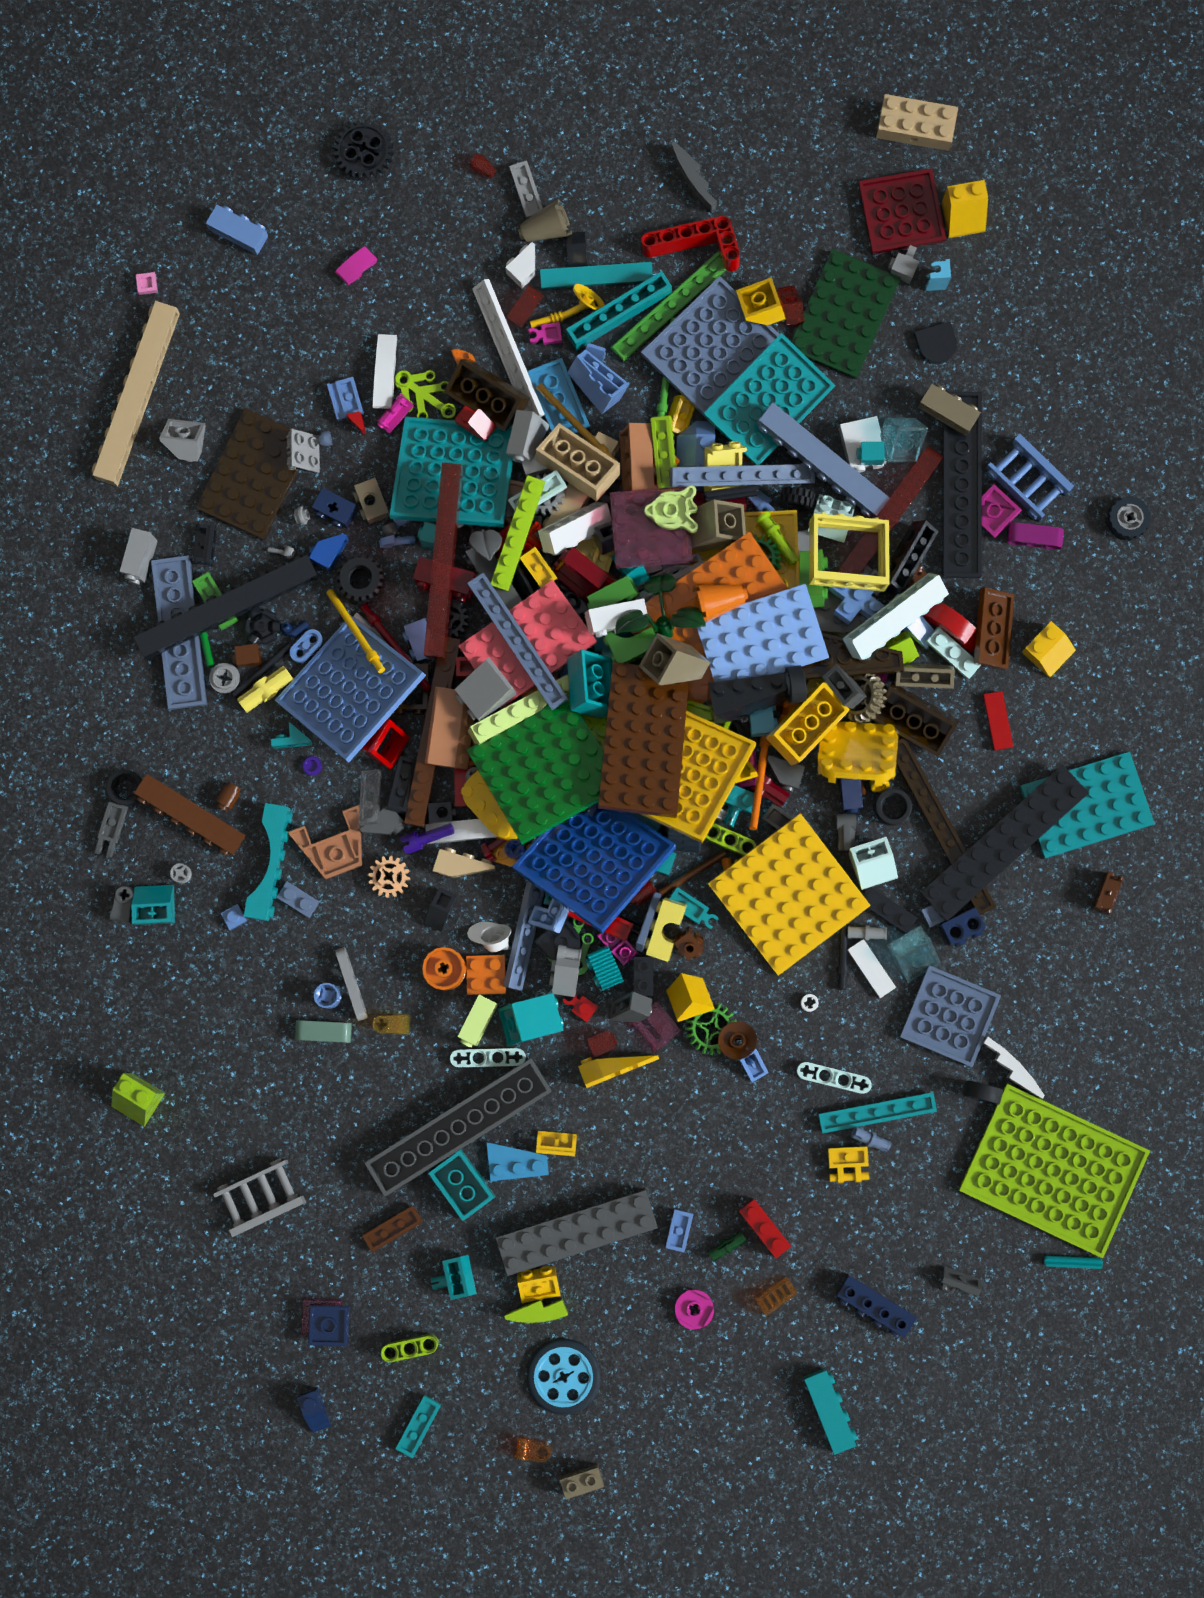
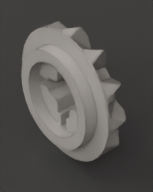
[209,663,240,693]

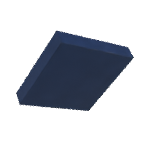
[308,1305,350,1347]

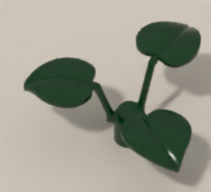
[615,573,706,638]

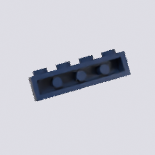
[836,1274,917,1338]

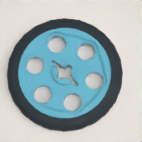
[526,1339,601,1415]

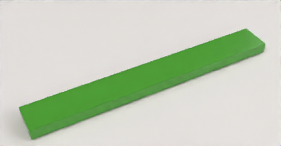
[611,251,726,362]

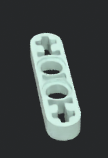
[450,1048,526,1067]
[797,1062,871,1094]

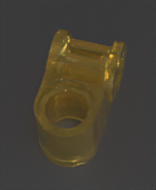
[372,1014,410,1034]

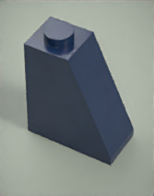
[838,778,863,814]

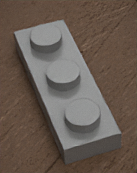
[509,161,543,219]

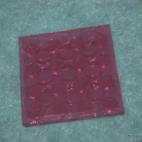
[610,487,693,568]

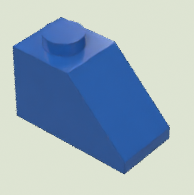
[308,534,349,572]

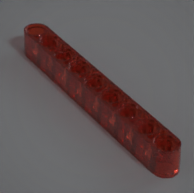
[838,446,944,574]

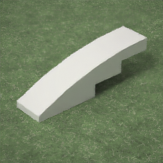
[373,334,397,409]
[425,819,497,844]
[982,1037,1045,1099]

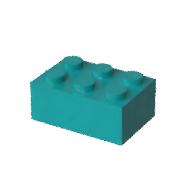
[567,649,612,719]
[428,1149,496,1221]

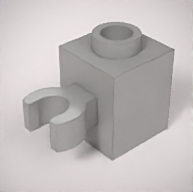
[888,245,919,284]

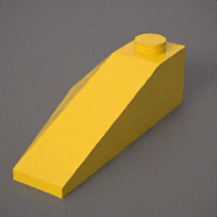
[578,1055,659,1088]

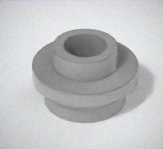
[294,506,310,525]

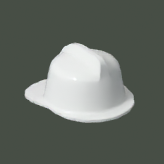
[467,922,511,952]

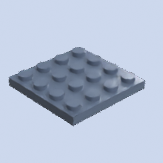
[900,965,1001,1067]

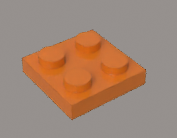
[466,955,506,995]

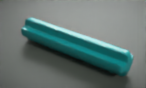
[1044,1255,1103,1269]

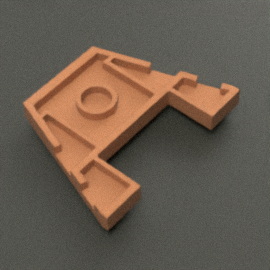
[288,805,362,880]

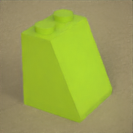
[111,1073,165,1127]

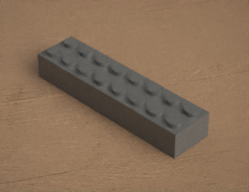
[496,1189,658,1276]

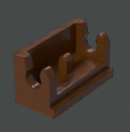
[1092,871,1124,915]

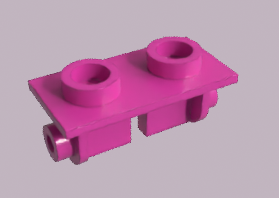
[377,393,414,434]

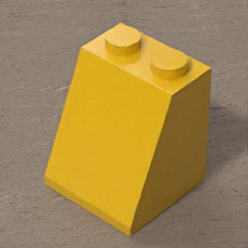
[941,180,988,238]

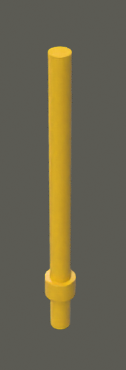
[327,589,385,673]

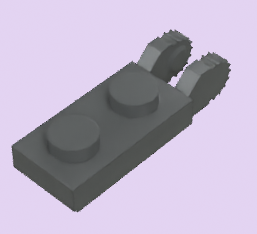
[95,801,129,858]

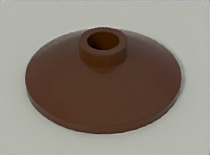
[718,1021,757,1060]

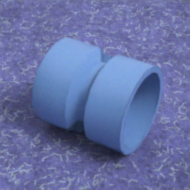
[314,983,342,1009]

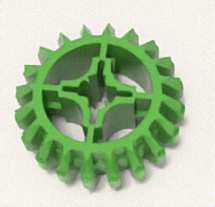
[685,1002,737,1055]

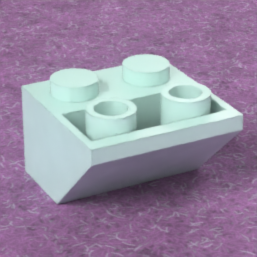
[808,494,856,543]
[849,837,898,890]

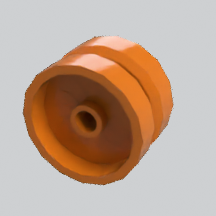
[422,947,467,991]

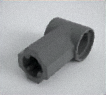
[836,813,856,851]

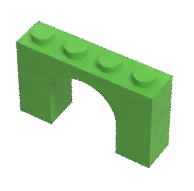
[587,576,657,664]

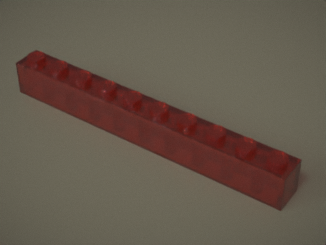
[424,463,463,659]

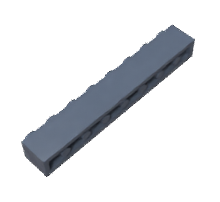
[755,402,890,518]

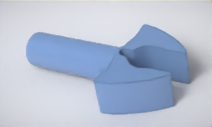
[379,535,416,548]

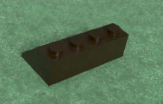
[444,359,530,432]
[872,682,959,757]

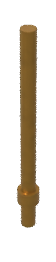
[536,383,618,462]

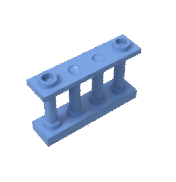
[985,434,1074,522]

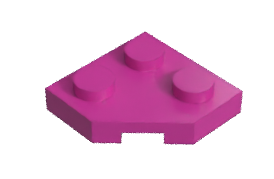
[982,484,1022,538]

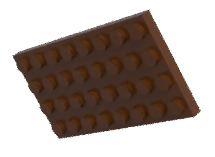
[598,662,689,818]

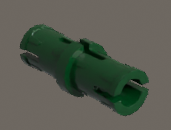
[707,1231,747,1262]

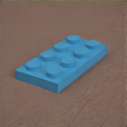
[527,358,590,433]

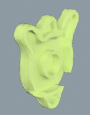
[644,485,698,533]

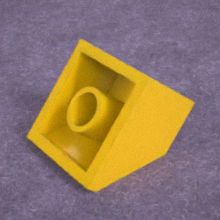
[736,277,786,325]
[1022,621,1076,678]

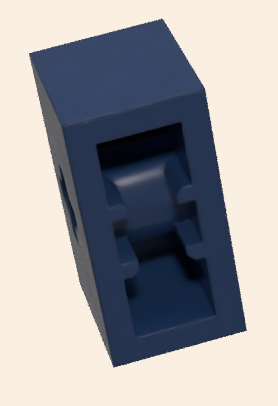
[312,487,358,528]

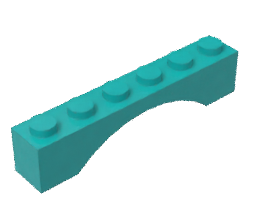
[243,803,293,922]

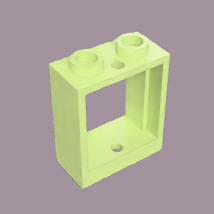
[458,995,498,1048]

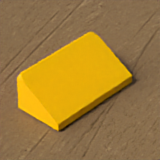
[668,395,695,435]

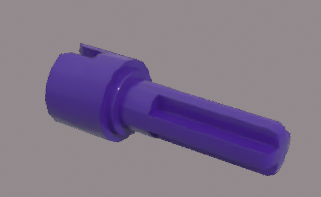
[400,823,454,854]

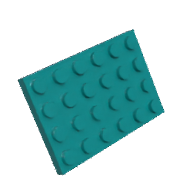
[703,333,836,465]
[1020,752,1155,859]

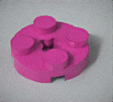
[675,1289,714,1330]

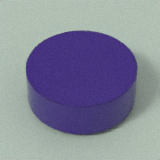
[302,756,322,776]

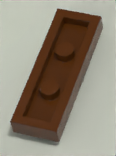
[363,1205,423,1253]

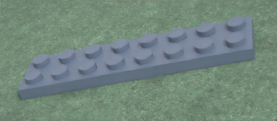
[151,555,207,710]

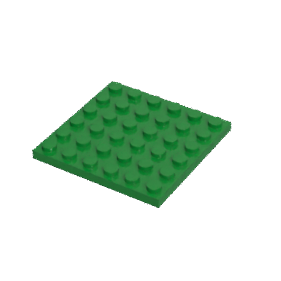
[466,693,603,845]

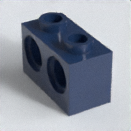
[939,907,986,947]

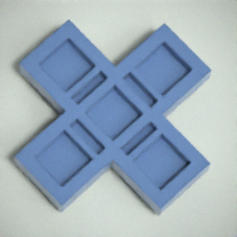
[828,572,885,625]

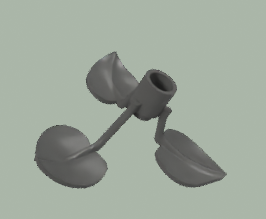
[441,493,515,561]

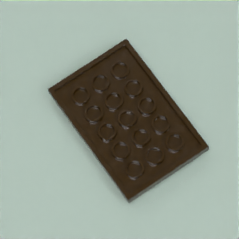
[196,408,300,541]

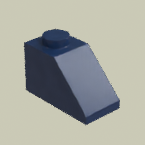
[297,1388,332,1433]

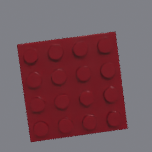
[858,168,946,254]

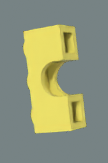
[644,898,687,962]

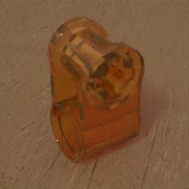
[513,1437,552,1462]

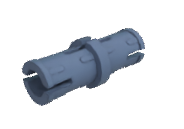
[851,1126,891,1153]

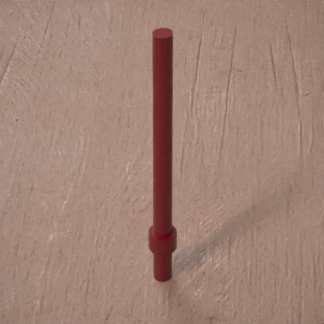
[360,604,431,691]

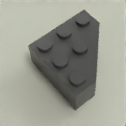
[814,590,868,638]

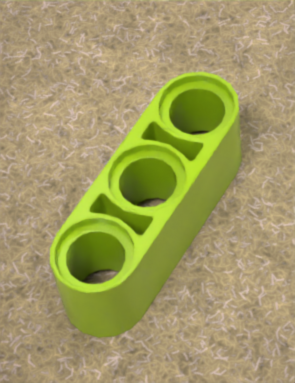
[705,823,756,856]
[381,1334,439,1362]

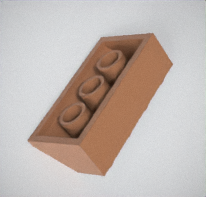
[619,423,657,507]
[425,687,474,770]

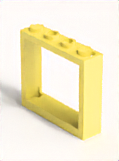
[809,512,889,592]

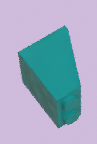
[498,993,564,1046]

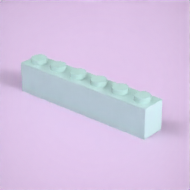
[842,573,948,660]

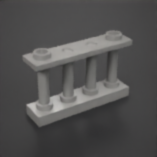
[213,1158,306,1237]

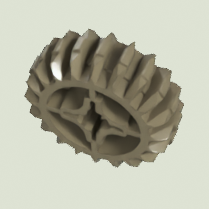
[845,674,887,723]

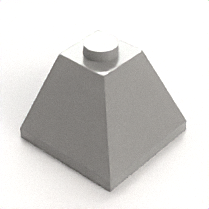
[159,419,205,462]

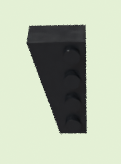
[707,673,788,726]

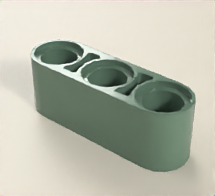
[295,1020,352,1043]

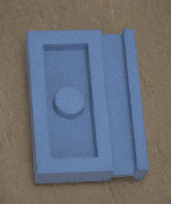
[327,377,364,421]

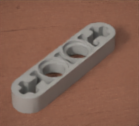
[335,947,368,1021]

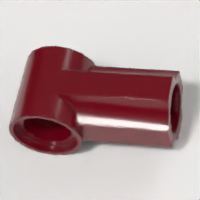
[749,775,790,808]

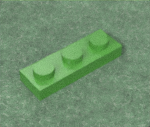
[192,572,238,630]

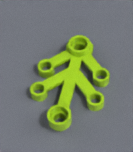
[394,370,456,420]

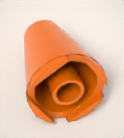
[693,585,748,623]

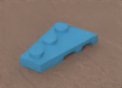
[487,1142,549,1181]

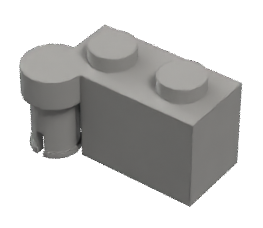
[549,945,582,997]

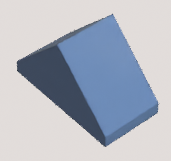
[739,1048,768,1082]

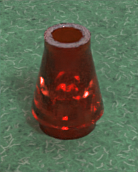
[469,153,497,179]

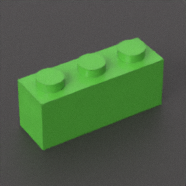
[799,549,828,608]

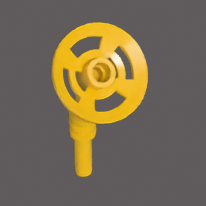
[530,284,605,328]

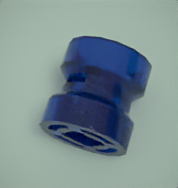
[504,839,527,861]

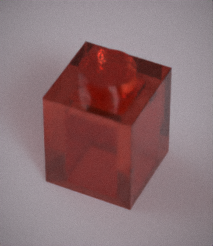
[587,1030,618,1057]

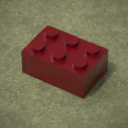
[413,557,476,603]

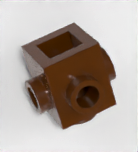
[674,926,704,961]

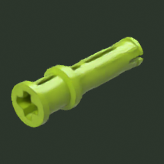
[755,511,800,566]

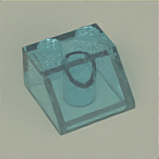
[880,418,928,462]
[887,926,941,984]

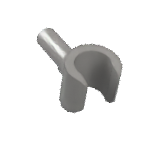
[268,546,296,559]

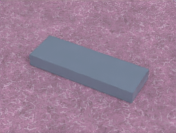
[635,892,661,952]

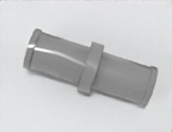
[848,925,887,941]

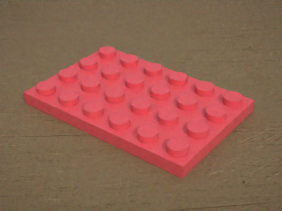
[459,580,597,708]

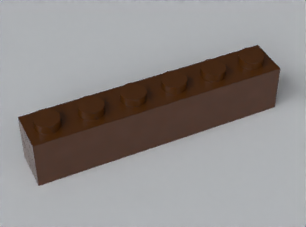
[134,774,246,856]

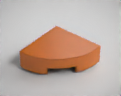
[451,349,476,366]

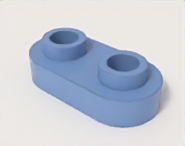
[290,629,323,663]

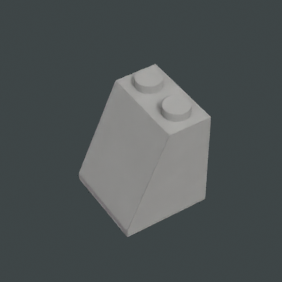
[454,658,517,721]

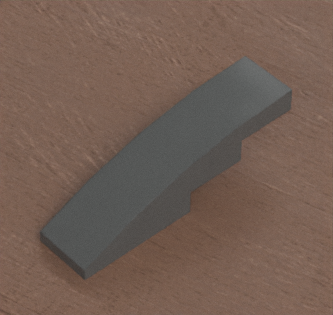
[671,141,717,213]

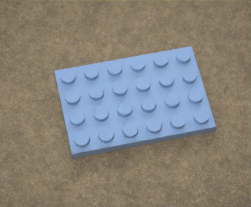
[697,583,829,682]

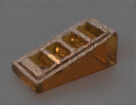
[754,1276,798,1316]

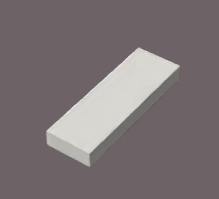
[847,939,896,998]

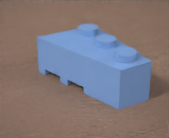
[567,350,629,414]

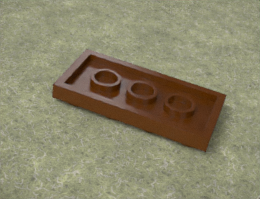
[974,587,1014,670]

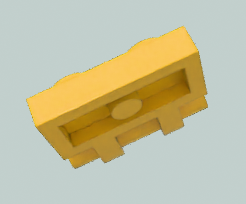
[828,1146,869,1183]

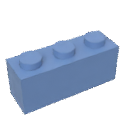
[206,205,268,255]

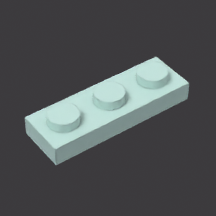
[508,470,567,511]
[925,627,981,679]

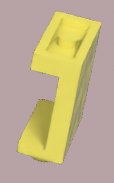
[704,441,747,492]

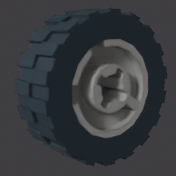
[1107,496,1151,541]

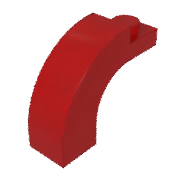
[922,602,977,653]

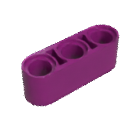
[1007,522,1064,550]

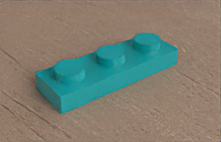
[396,1395,442,1459]

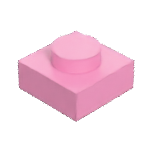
[136,272,158,295]

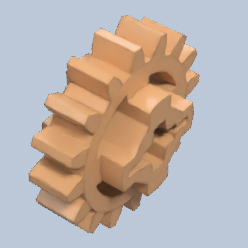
[368,856,410,898]

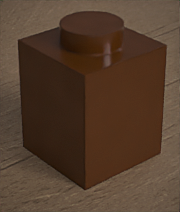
[232,644,262,668]

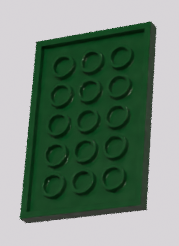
[791,249,901,379]

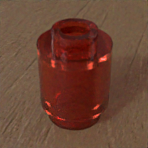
[631,880,657,906]

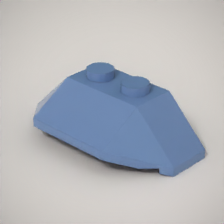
[676,421,715,493]

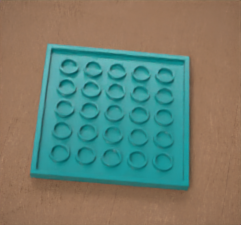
[389,417,513,528]

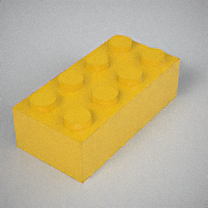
[765,682,850,766]

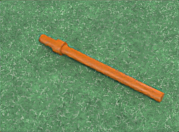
[749,736,771,830]

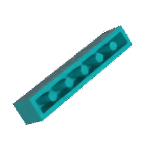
[566,271,672,351]

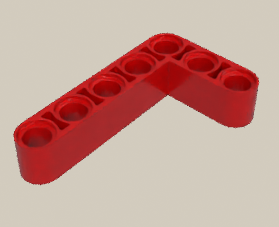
[641,216,740,271]

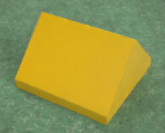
[667,973,714,1022]

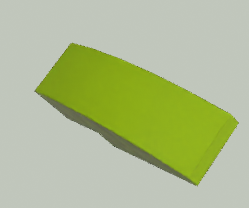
[504,1299,568,1323]

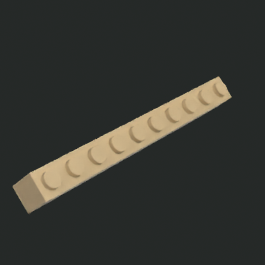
[92,301,180,487]

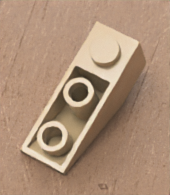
[433,847,496,878]

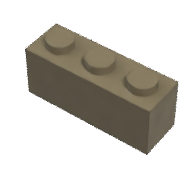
[918,384,981,436]
[895,663,955,689]

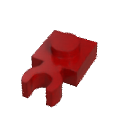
[563,994,598,1022]

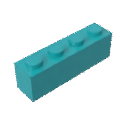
[803,1368,858,1455]

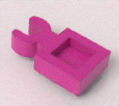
[529,322,562,345]

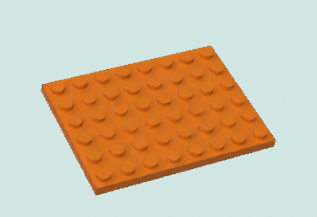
[631,531,788,704]

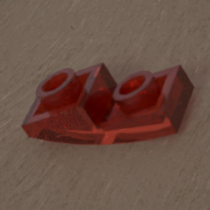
[507,285,544,328]

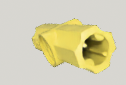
[237,666,293,713]

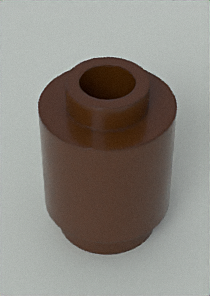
[215,782,241,811]

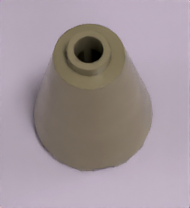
[518,199,572,242]

